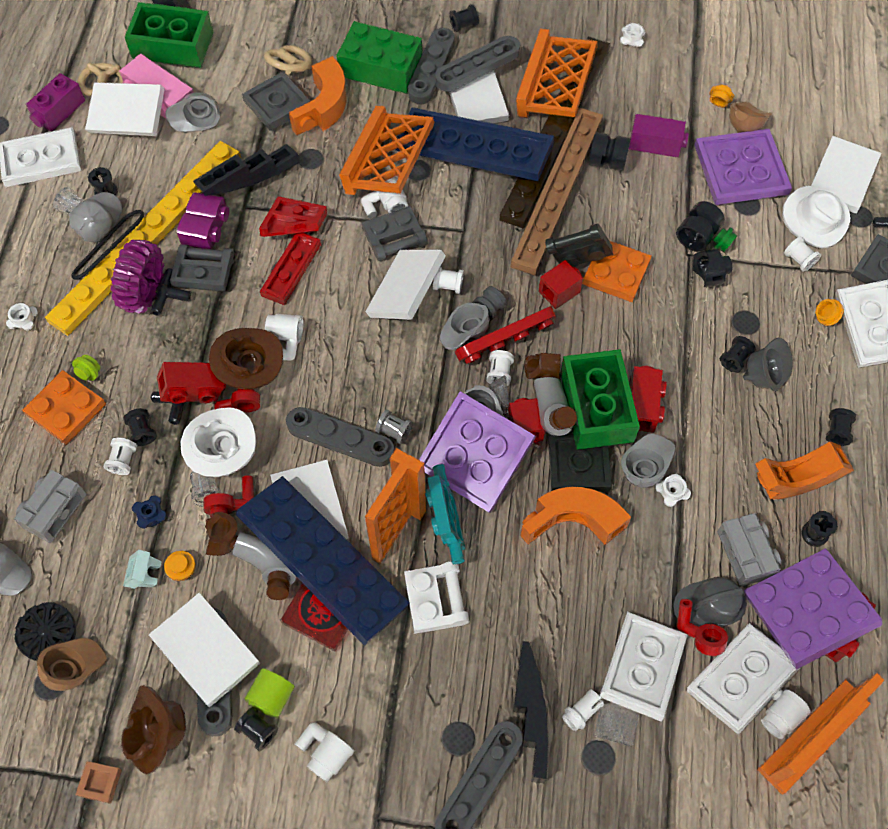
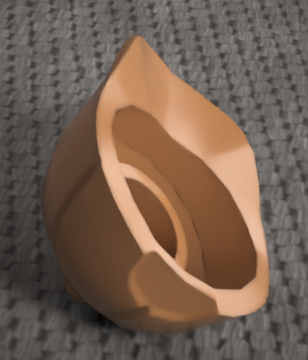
[729,102,772,133]
[37,638,107,691]

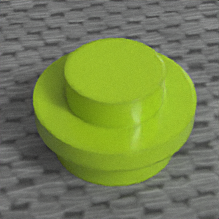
[72,355,100,381]

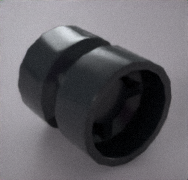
[589,132,631,171]
[676,201,725,252]

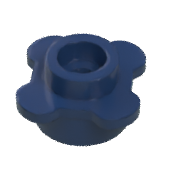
[132,495,166,529]

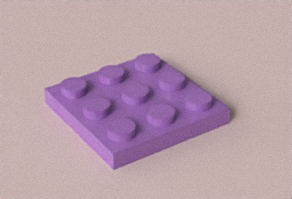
[695,129,792,205]
[419,391,537,513]
[744,548,882,670]

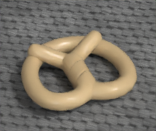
[264,45,312,75]
[77,63,123,96]

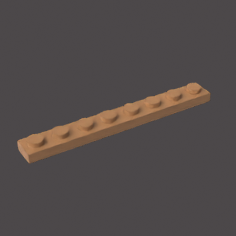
[511,108,603,276]

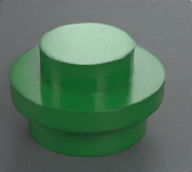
[713,227,737,252]

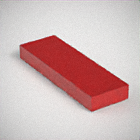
[260,233,321,306]

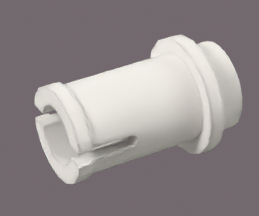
[562,689,604,731]

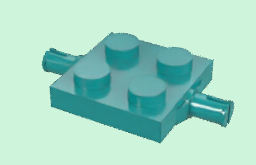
[426,464,466,565]

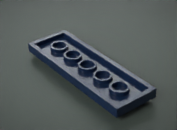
[395,107,554,181]
[236,476,410,646]

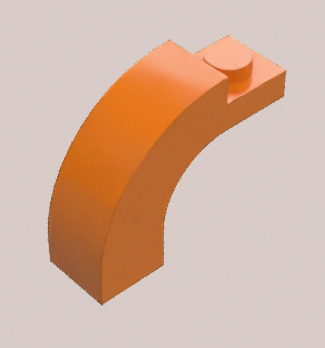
[289,56,347,135]
[755,441,854,499]
[520,487,631,545]

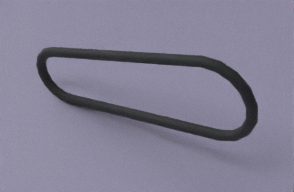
[71,210,144,280]

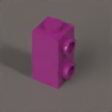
[26,73,85,132]
[629,114,689,157]

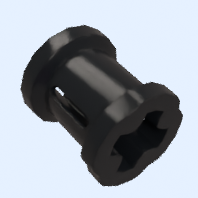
[449,4,479,32]
[88,167,118,196]
[719,336,756,373]
[123,408,157,446]
[826,408,856,446]
[801,511,838,547]
[234,707,278,751]

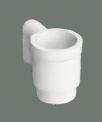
[361,177,408,218]
[265,313,304,361]
[761,689,811,739]
[295,722,354,783]

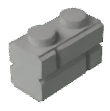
[14,470,87,543]
[717,513,781,587]

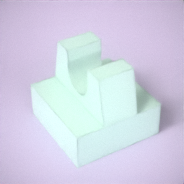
[123,550,162,589]

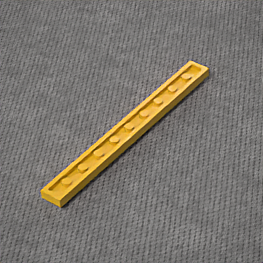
[45,141,241,336]

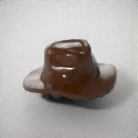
[209,328,283,390]
[121,685,186,775]

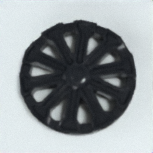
[14,602,76,661]

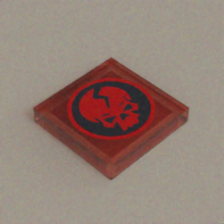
[280,583,348,652]

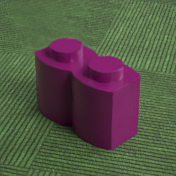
[177,192,229,249]

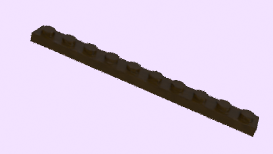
[499,36,611,229]

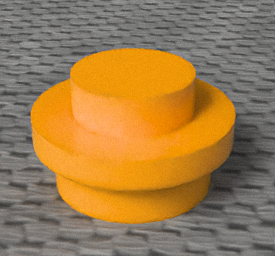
[709,85,734,107]
[815,299,844,326]
[164,551,196,581]

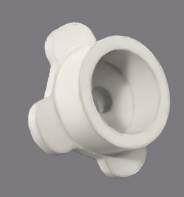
[620,23,645,47]
[6,303,38,331]
[655,474,691,507]

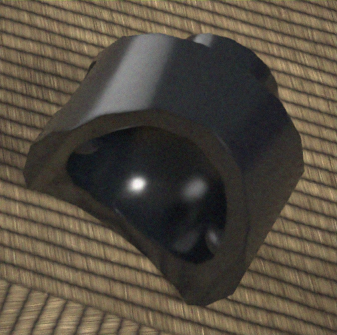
[692,249,733,288]

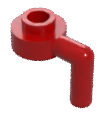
[214,389,260,412]
[203,475,254,518]
[677,599,728,656]

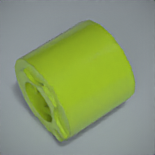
[244,668,295,718]

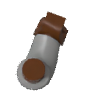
[524,353,577,436]
[205,512,296,600]

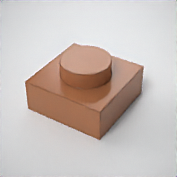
[75,761,122,804]

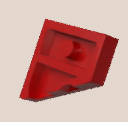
[259,196,327,237]

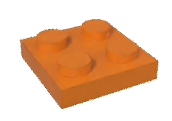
[582,241,652,303]
[22,370,106,445]

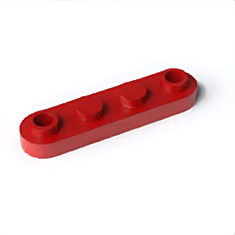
[454,306,556,364]

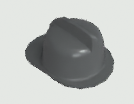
[743,337,793,392]
[673,577,747,627]

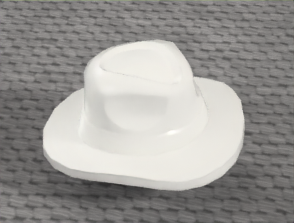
[782,186,850,248]
[180,408,256,477]

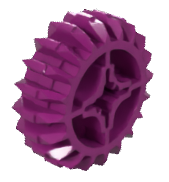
[110,239,165,314]

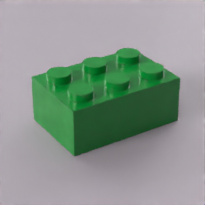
[124,2,214,68]
[336,21,422,94]
[560,349,640,450]

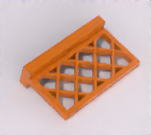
[516,29,597,118]
[339,106,434,195]
[365,448,426,564]
[757,673,885,795]

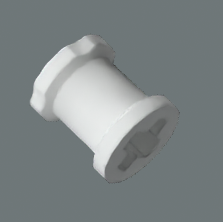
[784,236,821,272]
[433,266,464,294]
[486,350,514,387]
[103,437,137,475]

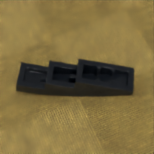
[193,144,301,196]
[513,641,548,784]

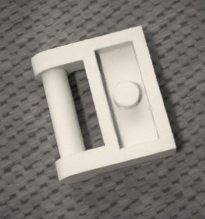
[404,561,470,634]

